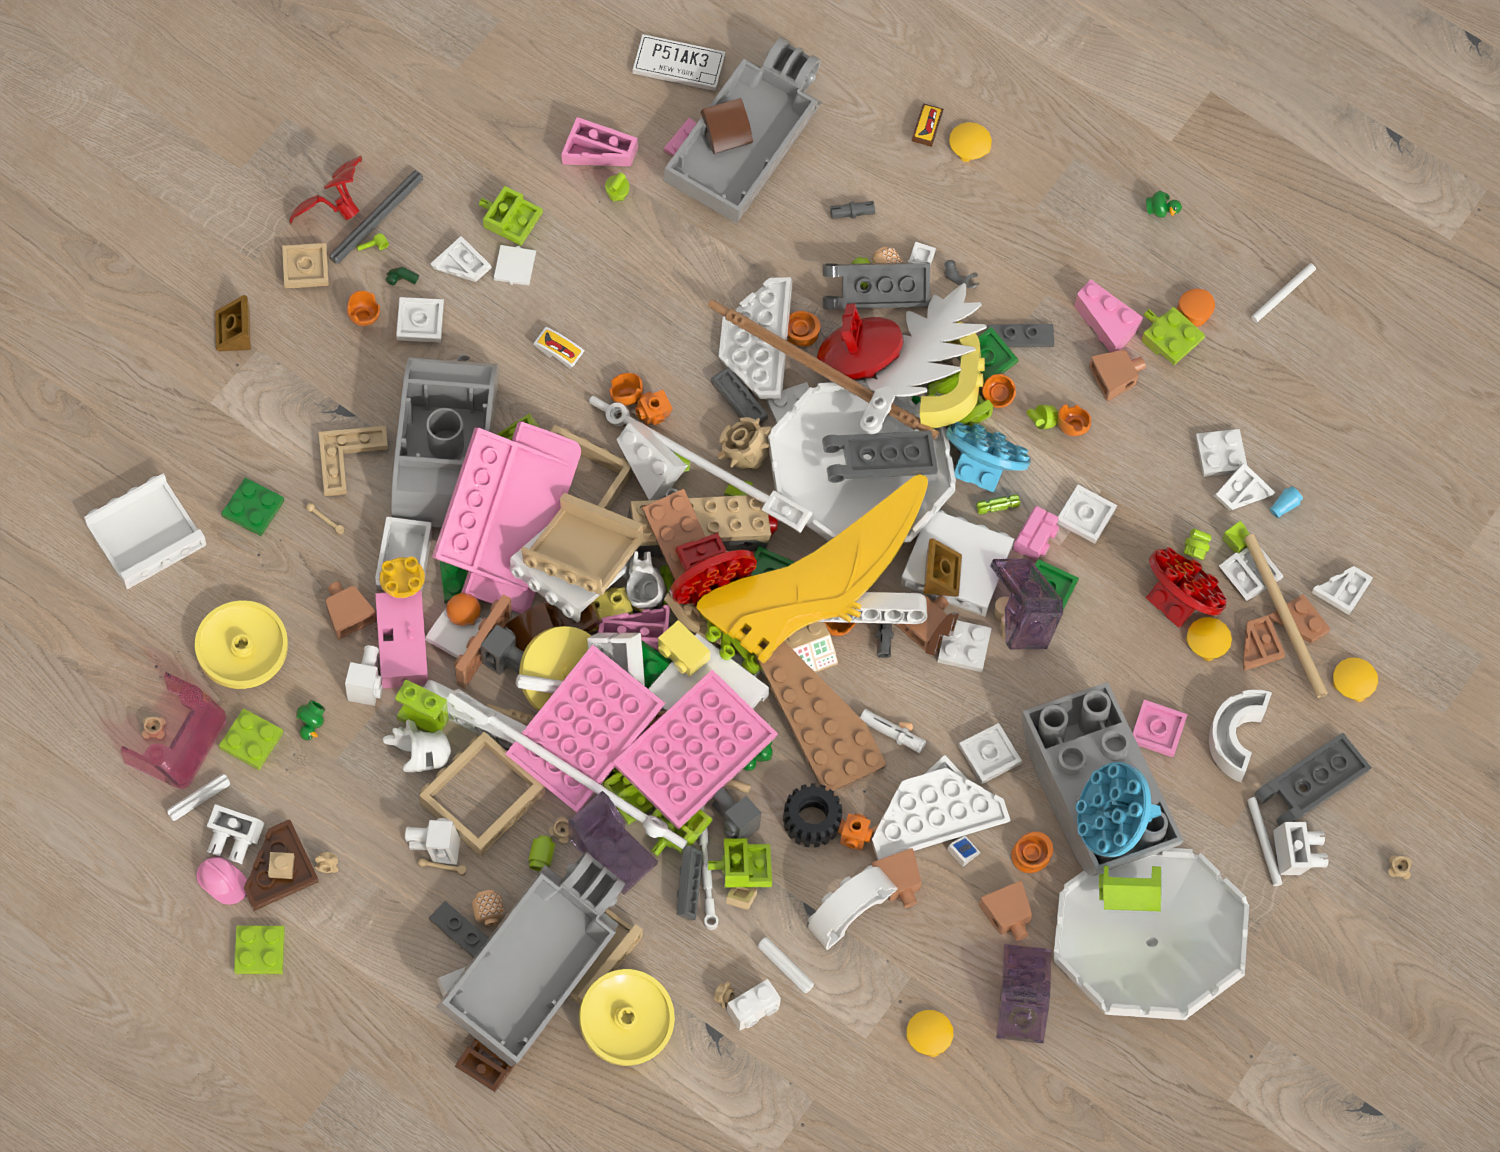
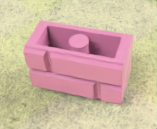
[1013,506,1060,561]

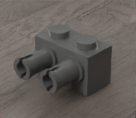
[480,625,524,675]
[712,787,762,839]

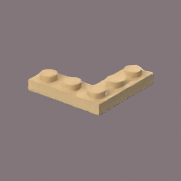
[319,426,388,496]

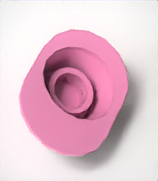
[196,857,247,905]

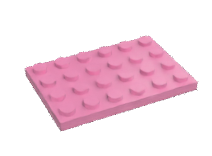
[505,645,665,813]
[613,670,778,830]

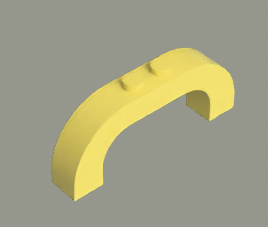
[919,321,985,428]

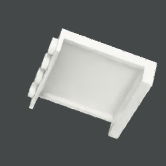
[84,473,206,589]
[900,509,1014,617]
[510,526,631,622]
[649,633,769,711]

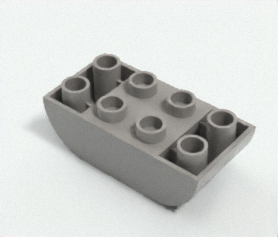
[392,357,499,528]
[1022,682,1183,876]

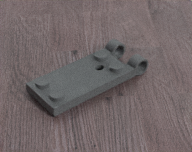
[823,262,930,310]
[822,431,938,483]
[1254,733,1372,826]

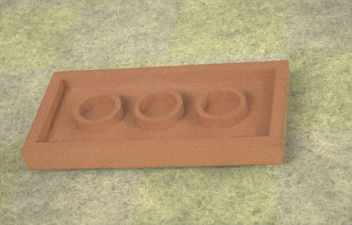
[642,489,706,581]
[454,594,512,689]

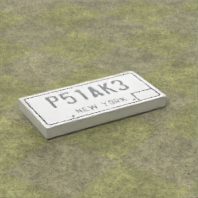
[633,34,725,91]

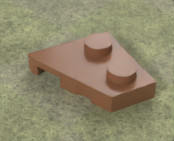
[1269,594,1330,643]
[1243,615,1286,671]

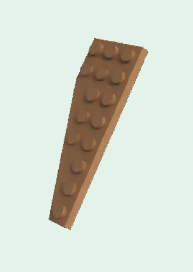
[743,628,887,791]

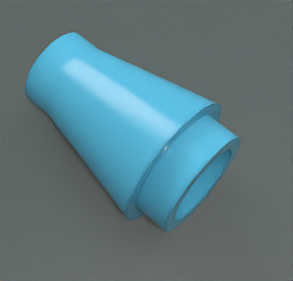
[1269,486,1303,518]

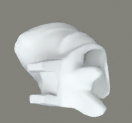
[626,552,667,609]
[383,719,451,772]

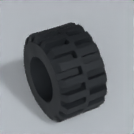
[783,783,842,848]

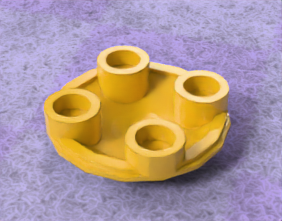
[949,122,992,162]
[379,557,425,598]
[1186,617,1232,661]
[1332,658,1378,702]
[906,1010,953,1057]

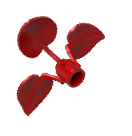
[289,155,362,224]

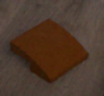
[700,98,753,154]
[506,602,554,652]
[455,1038,516,1092]

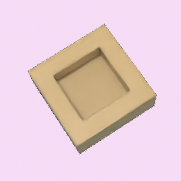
[268,852,295,879]
[726,887,757,910]

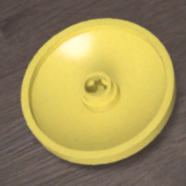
[195,601,288,689]
[519,626,591,711]
[579,969,675,1066]

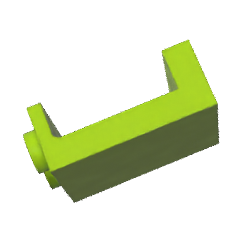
[925,371,994,427]
[395,680,449,733]
[1099,865,1162,912]

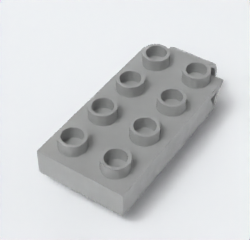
[663,37,822,223]
[436,852,625,1067]

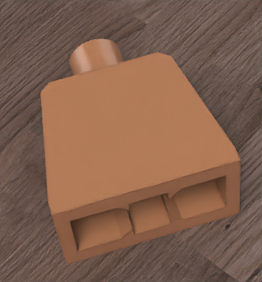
[1089,350,1146,401]
[325,582,377,640]
[894,595,949,651]
[871,848,921,908]
[979,881,1032,941]

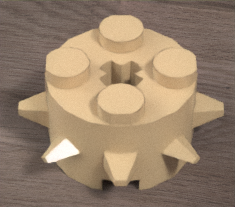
[717,417,772,469]

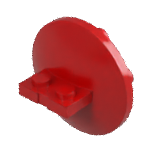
[817,303,904,379]
[670,533,757,606]
[1145,547,1228,628]

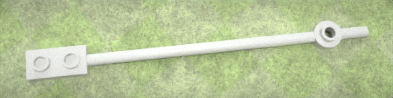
[589,396,812,533]
[447,689,687,849]

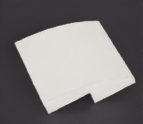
[1219,547,1283,601]
[425,609,483,658]

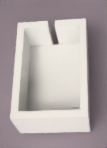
[375,517,433,591]
[587,633,645,686]

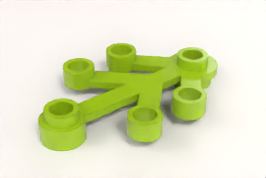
[702,616,761,675]

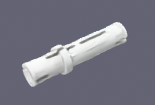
[860,709,926,754]

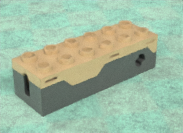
[627,495,778,558]

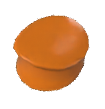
[1176,288,1215,327]
[787,311,821,347]
[1011,832,1053,873]

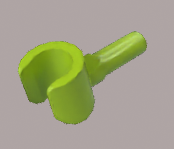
[357,233,389,251]

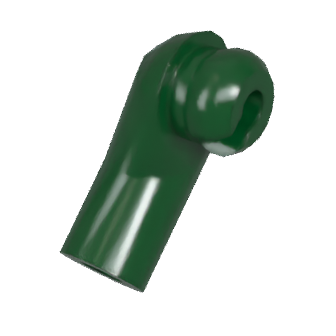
[386,267,420,285]

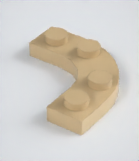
[664,593,746,644]

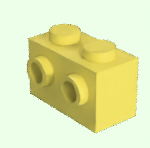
[589,587,633,633]
[658,620,710,677]

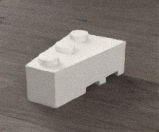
[617,423,687,500]

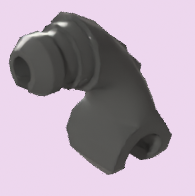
[944,260,979,288]

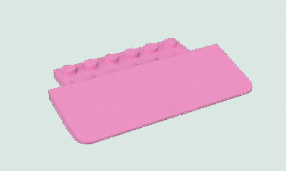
[432,422,581,613]

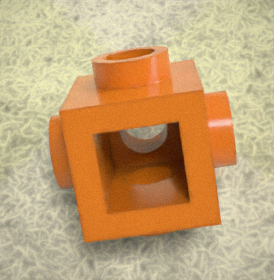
[635,390,673,426]
[838,813,873,851]

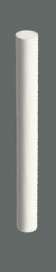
[1251,263,1316,323]
[1247,797,1282,886]

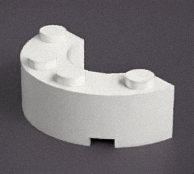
[1209,690,1272,783]
[808,865,898,950]

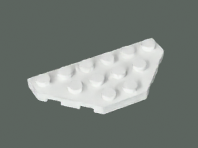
[719,277,792,399]
[871,768,1010,861]

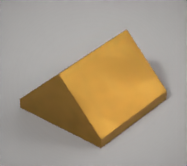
[215,295,251,352]
[923,538,962,597]

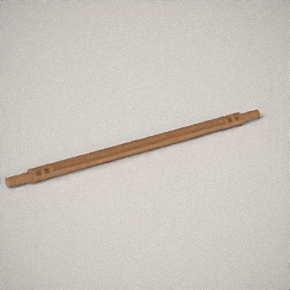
[708,299,939,440]

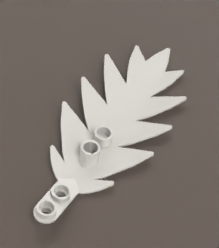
[860,283,987,434]

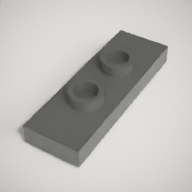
[987,324,1054,347]
[711,367,768,424]
[676,846,703,920]
[429,901,488,958]

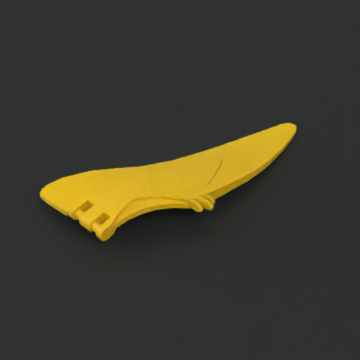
[696,474,928,664]

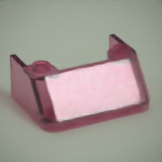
[120,672,227,789]

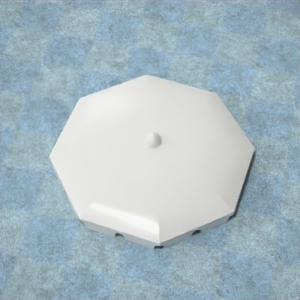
[767,379,956,542]
[1054,848,1249,1020]

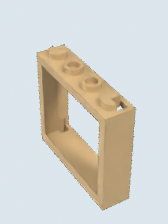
[550,425,632,510]
[419,732,545,857]

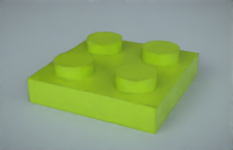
[219,708,284,770]
[234,926,285,974]

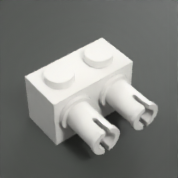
[345,645,383,706]
[206,804,265,864]
[405,818,461,865]
[1273,822,1328,875]

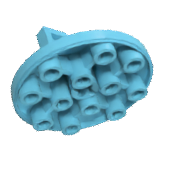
[946,422,1031,493]
[1076,762,1161,857]

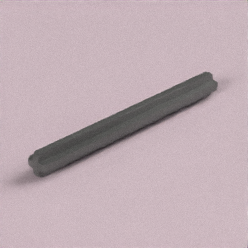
[329,170,423,264]

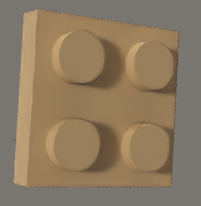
[282,243,329,289]

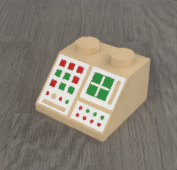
[784,621,838,673]

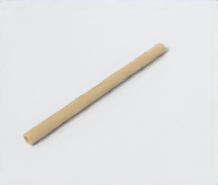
[1244,534,1328,698]

